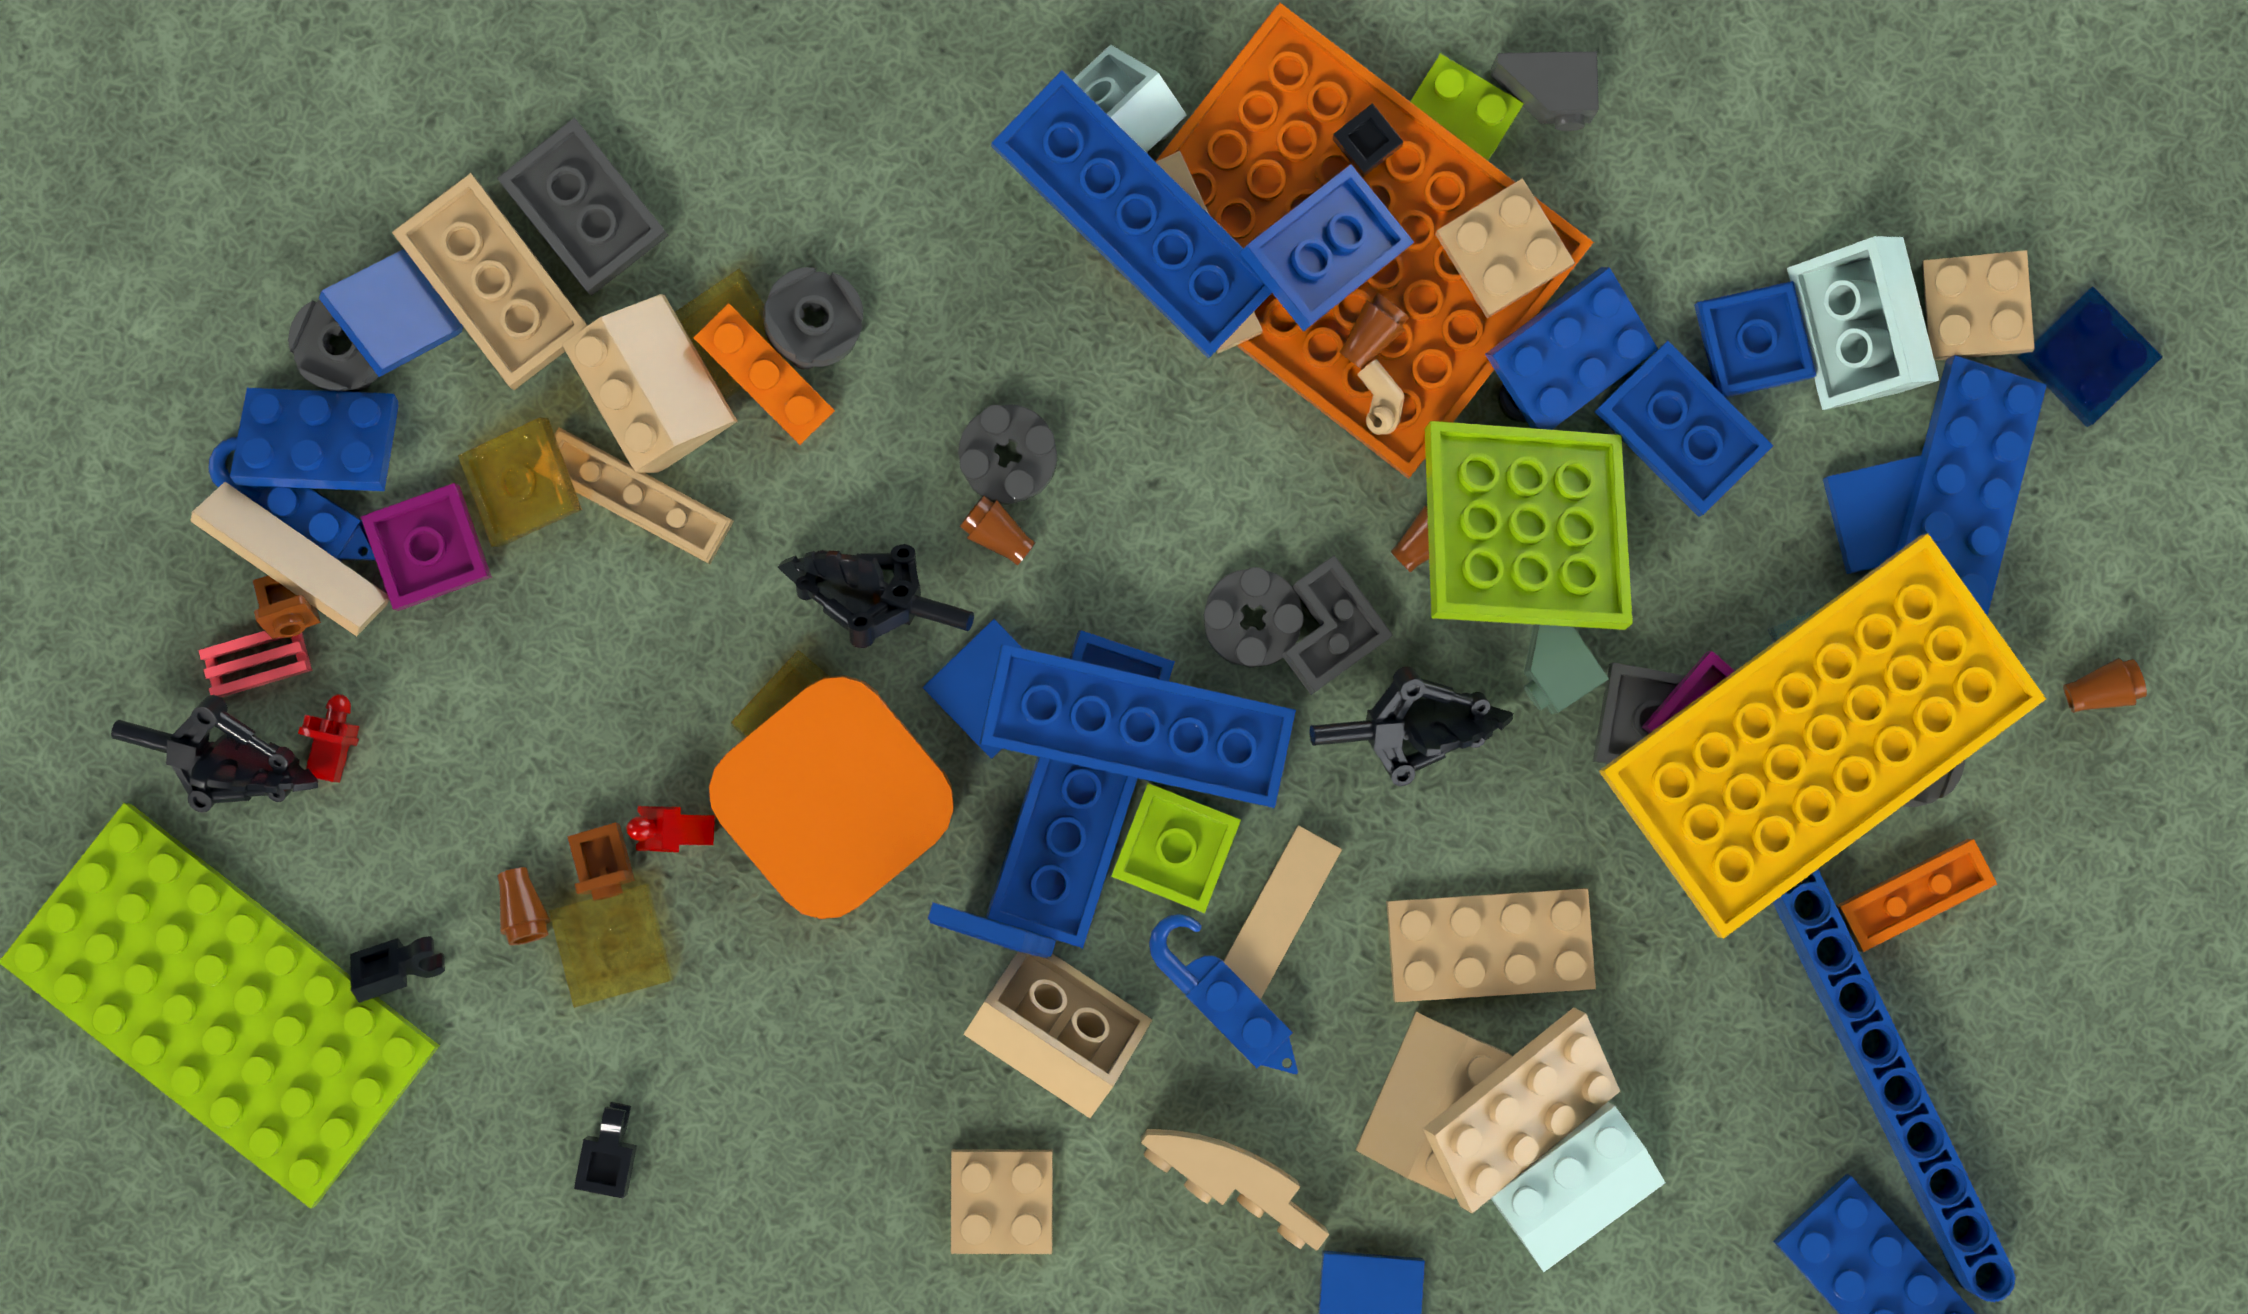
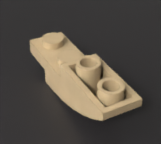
[1141,1129,1329,1251]

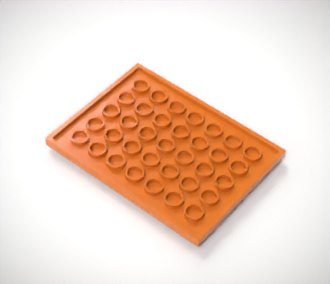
[1155,2,1594,479]

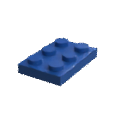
[1240,164,1414,331]
[1485,267,1658,430]
[1594,341,1773,517]
[230,388,399,491]

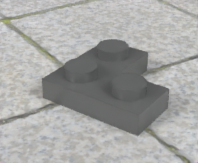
[1282,555,1393,695]

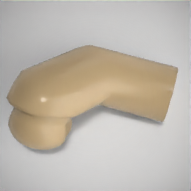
[1357,359,1404,435]

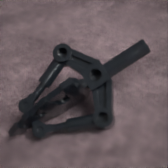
[778,544,974,648]
[1309,666,1514,786]
[111,695,318,813]

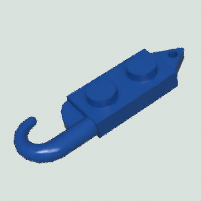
[208,437,376,562]
[1149,914,1298,1074]

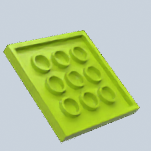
[1425,421,1633,630]

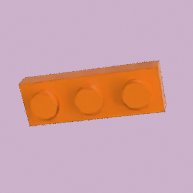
[693,303,835,445]
[1836,839,1997,952]

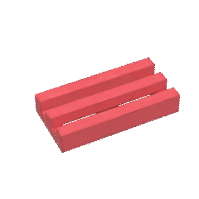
[198,631,312,698]

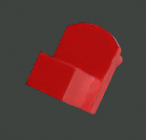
[298,694,360,783]
[626,806,715,852]

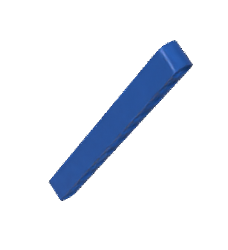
[1773,869,2015,1302]

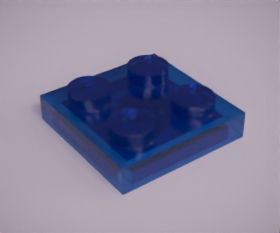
[2017,286,2163,427]

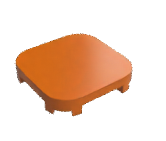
[709,675,954,919]

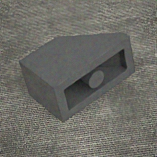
[1491,51,1599,131]

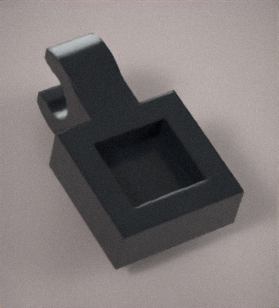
[350,936,445,1003]
[574,1102,637,1199]

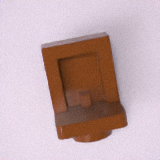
[252,575,321,639]
[567,822,635,901]

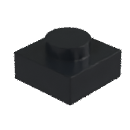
[1332,103,1404,177]

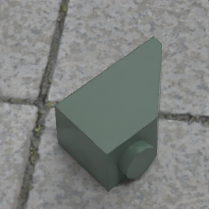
[1524,624,1609,715]

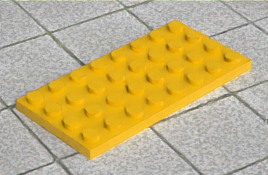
[1599,534,2046,939]

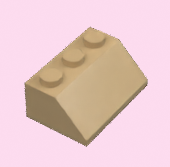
[561,294,738,473]
[963,952,1152,1118]
[1355,1012,1512,1200]

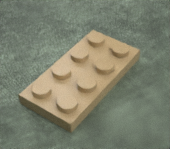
[392,173,588,390]
[1386,888,1596,1002]
[1423,1008,1620,1214]

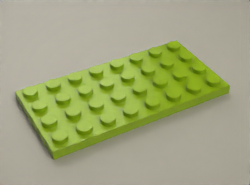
[0,803,440,1209]

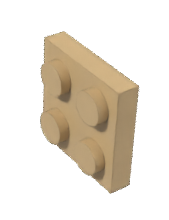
[1435,178,1575,318]
[1922,250,2034,360]
[951,1149,1053,1254]

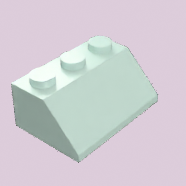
[1073,45,1187,153]
[1787,236,1939,410]
[1491,1102,1665,1272]

